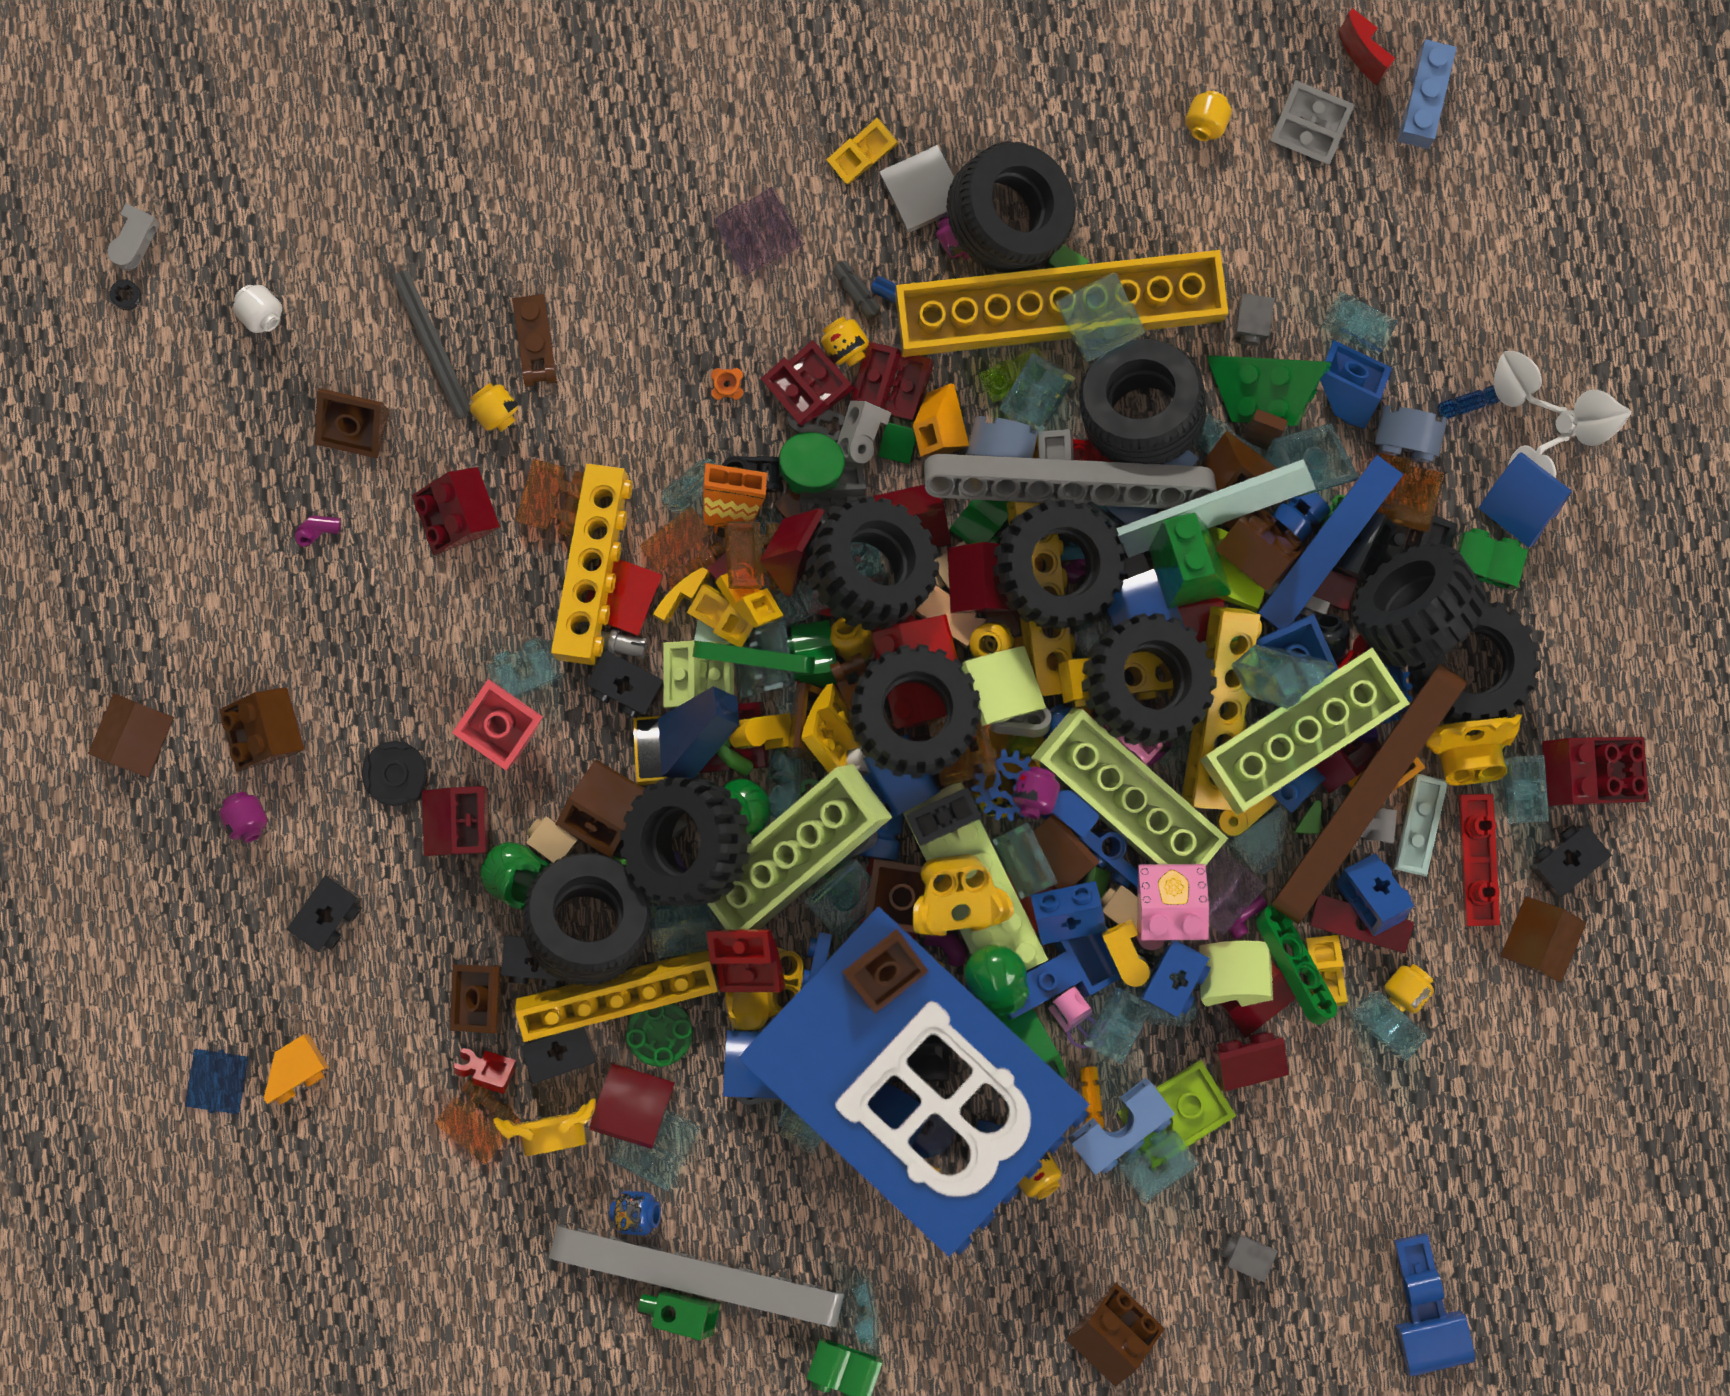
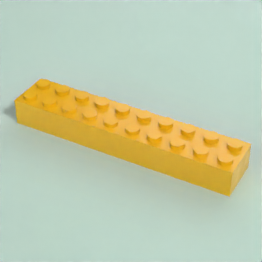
[895,250,1229,357]

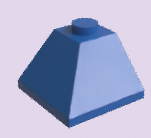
[1320,340,1392,429]
[1255,614,1338,701]

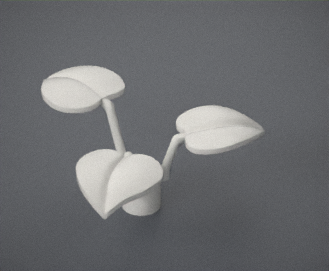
[1494,351,1632,478]

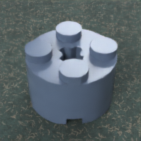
[1374,405,1448,463]
[967,416,1038,458]

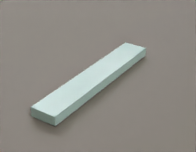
[1116,459,1315,558]

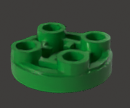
[779,432,845,494]
[626,1003,693,1067]

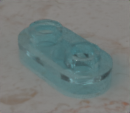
[661,459,716,512]

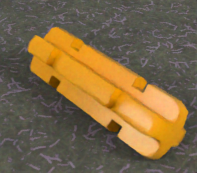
[1079,1066,1104,1129]

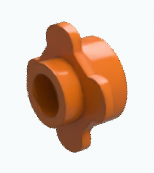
[711,368,743,400]

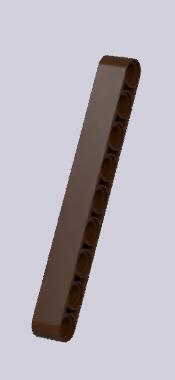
[1270,663,1468,924]

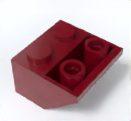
[411,467,500,555]
[422,786,490,856]
[1211,1031,1289,1092]

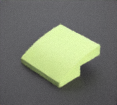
[663,640,734,709]
[962,646,1046,726]
[1199,941,1273,1007]

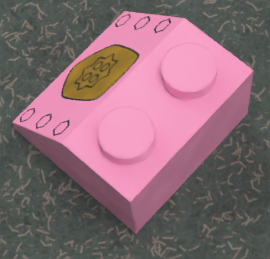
[1137,864,1209,940]

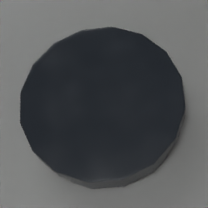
[361,741,428,807]

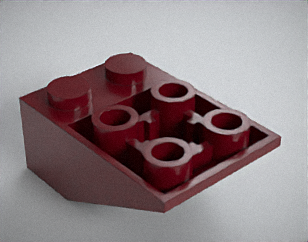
[1542,737,1649,807]

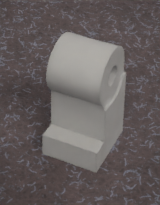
[107,203,160,271]
[837,401,891,464]

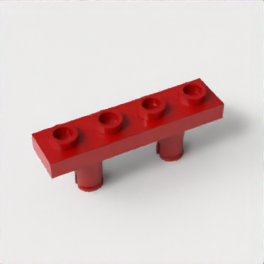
[1458,793,1500,926]

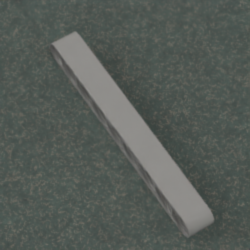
[924,454,1217,509]
[549,1224,845,1327]

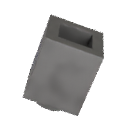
[1233,293,1275,346]
[1222,1233,1278,1283]

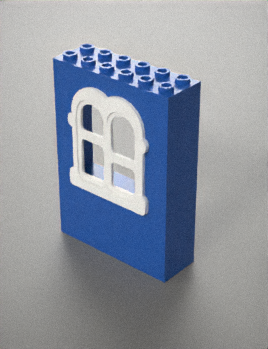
[738,907,1090,1258]

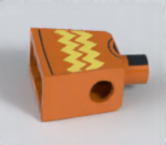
[703,463,767,538]

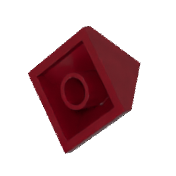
[873,484,951,548]
[760,508,825,597]
[947,542,1016,614]
[1219,962,1296,1038]

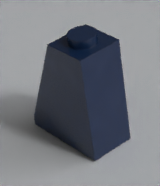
[658,686,739,778]

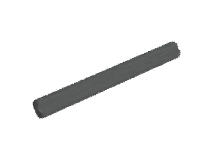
[393,270,472,419]

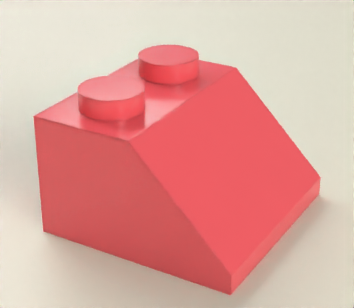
[452,679,543,771]

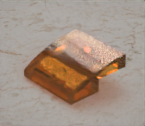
[1376,453,1444,532]

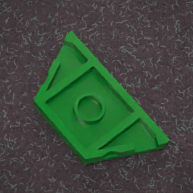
[1207,355,1331,426]

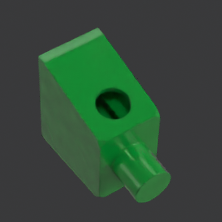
[638,1290,721,1341]

